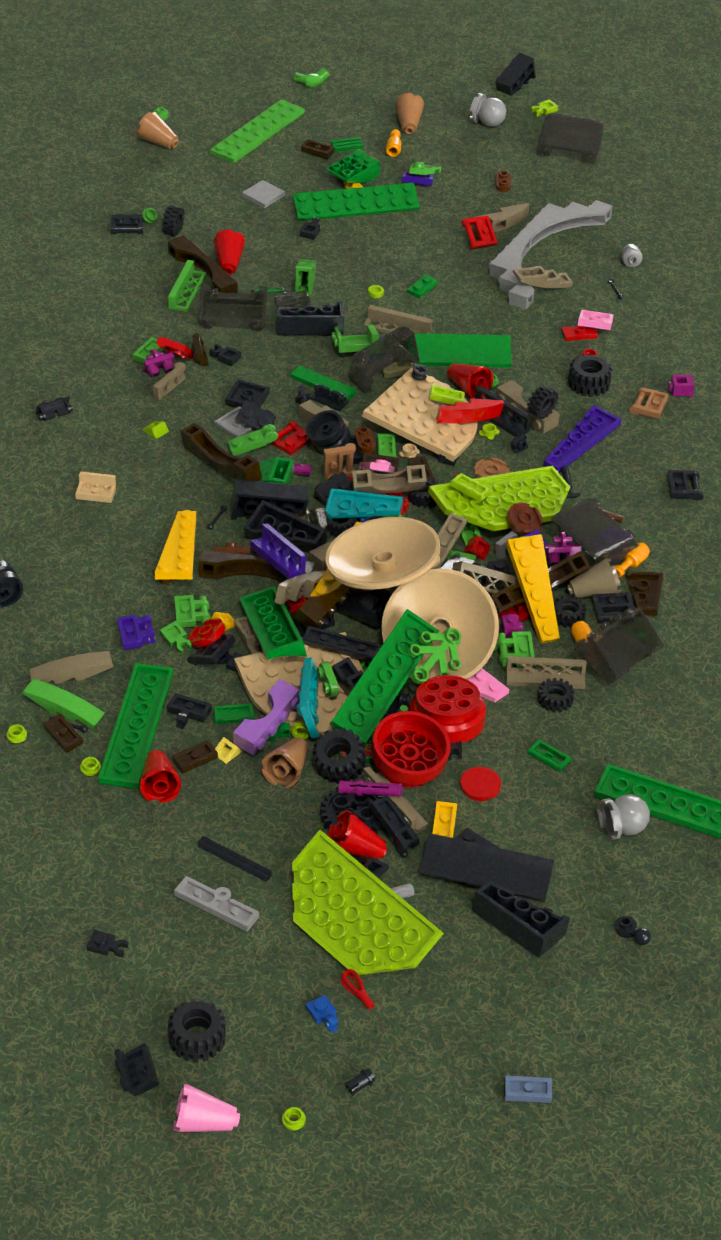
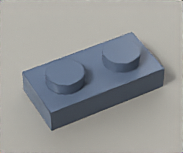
[505,1076,552,1103]

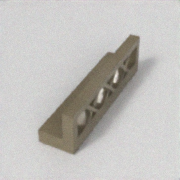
[363,305,433,339]
[434,512,467,569]
[452,561,519,594]
[506,656,586,689]
[363,766,428,834]

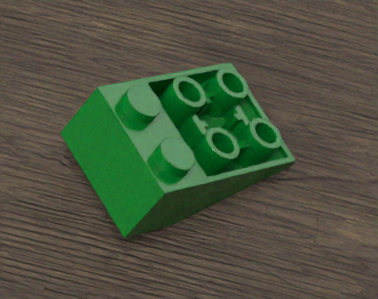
[325,149,380,183]
[259,457,294,485]

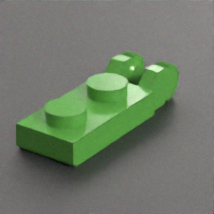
[228,424,278,455]

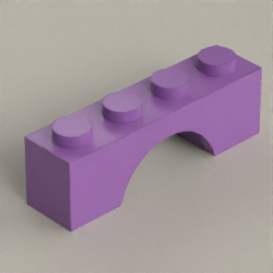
[233,679,300,756]

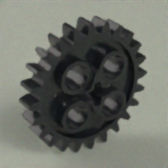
[320,787,383,834]

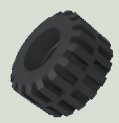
[568,355,612,397]
[312,728,366,784]
[168,999,226,1062]

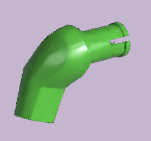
[294,67,330,87]

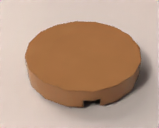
[474,458,510,478]

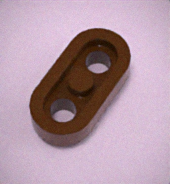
[496,171,511,192]
[354,426,376,454]

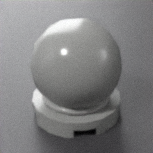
[469,93,506,127]
[597,794,650,841]

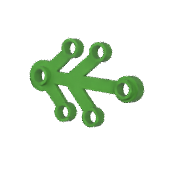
[408,628,461,684]

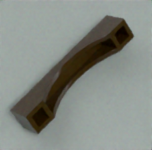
[168,235,238,300]
[180,423,263,481]
[199,550,314,582]
[491,551,590,615]
[293,584,356,628]

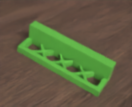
[168,260,206,312]

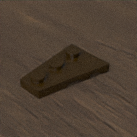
[626,571,663,616]

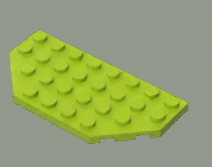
[428,466,570,531]
[292,830,444,975]

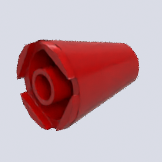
[213,229,245,275]
[447,363,493,399]
[140,750,182,803]
[327,810,387,860]

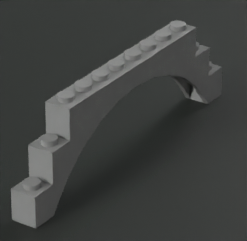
[489,200,612,310]

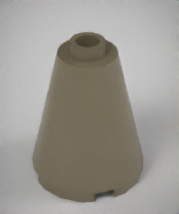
[567,558,621,598]

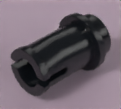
[344,1069,375,1096]

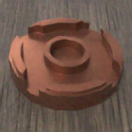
[506,502,543,536]

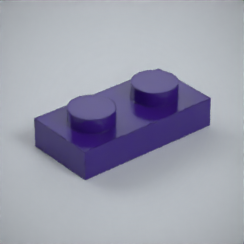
[402,171,434,186]

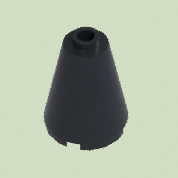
[337,590,391,628]

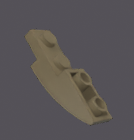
[473,203,529,232]

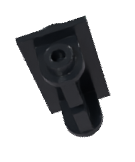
[312,384,349,411]
[35,396,73,421]

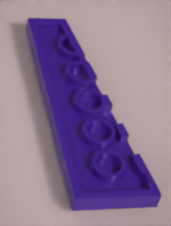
[544,405,622,473]

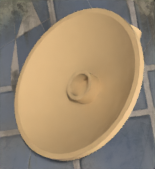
[326,517,441,594]
[382,568,499,679]

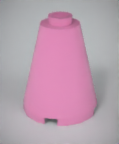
[173,1084,240,1132]

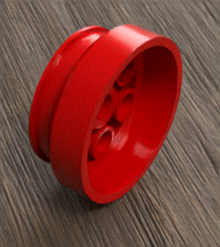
[410,675,486,743]
[371,711,450,788]

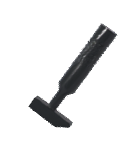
[562,466,581,498]

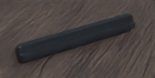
[198,836,272,882]

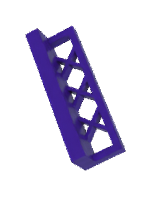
[250,523,306,579]

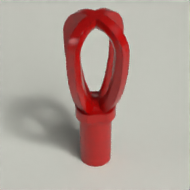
[341,969,375,1010]

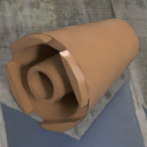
[395,93,424,134]
[136,111,179,149]
[262,737,309,788]

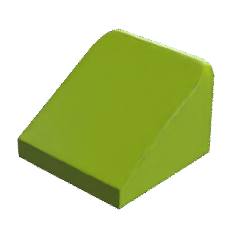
[142,421,169,439]

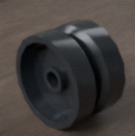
[306,410,351,455]
[0,560,24,608]

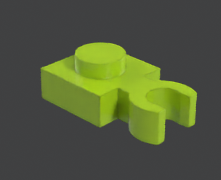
[531,99,558,117]

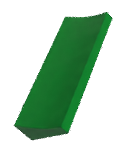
[410,333,512,368]
[239,586,307,660]

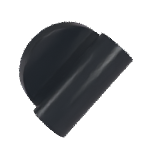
[295,385,312,404]

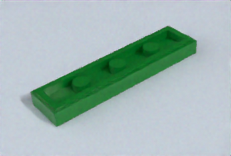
[290,365,357,400]

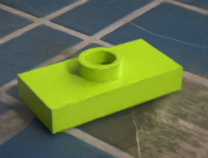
[429,385,465,405]
[450,473,491,502]

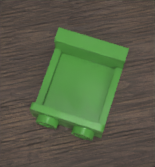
[331,324,379,353]

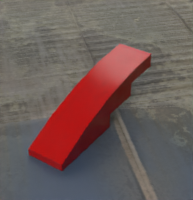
[436,399,504,424]

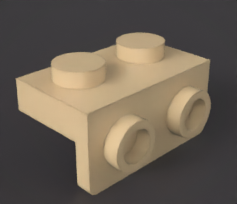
[76,472,116,503]

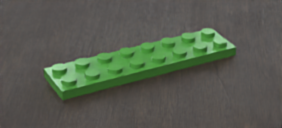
[210,99,305,163]

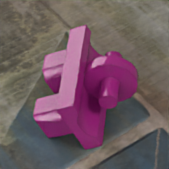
[142,349,174,378]
[544,532,581,563]

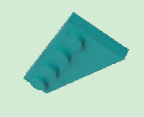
[324,488,403,519]
[297,657,319,739]

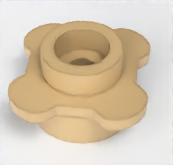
[399,444,420,458]

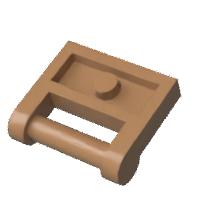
[629,388,669,419]
[323,443,356,480]

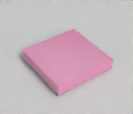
[578,310,614,330]

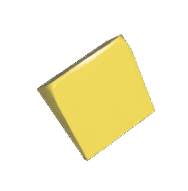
[215,737,243,764]

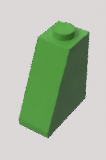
[295,259,316,295]

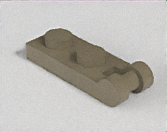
[152,362,186,401]

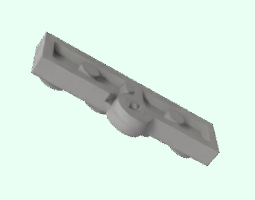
[174,876,259,932]

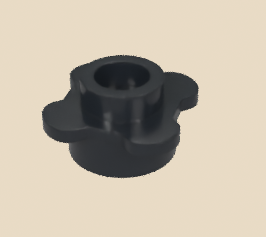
[511,434,528,454]

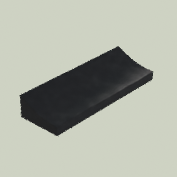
[419,833,554,902]

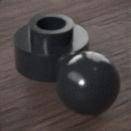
[615,916,651,945]

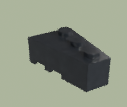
[495,53,536,96]

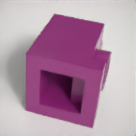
[668,375,695,397]
[500,614,523,638]

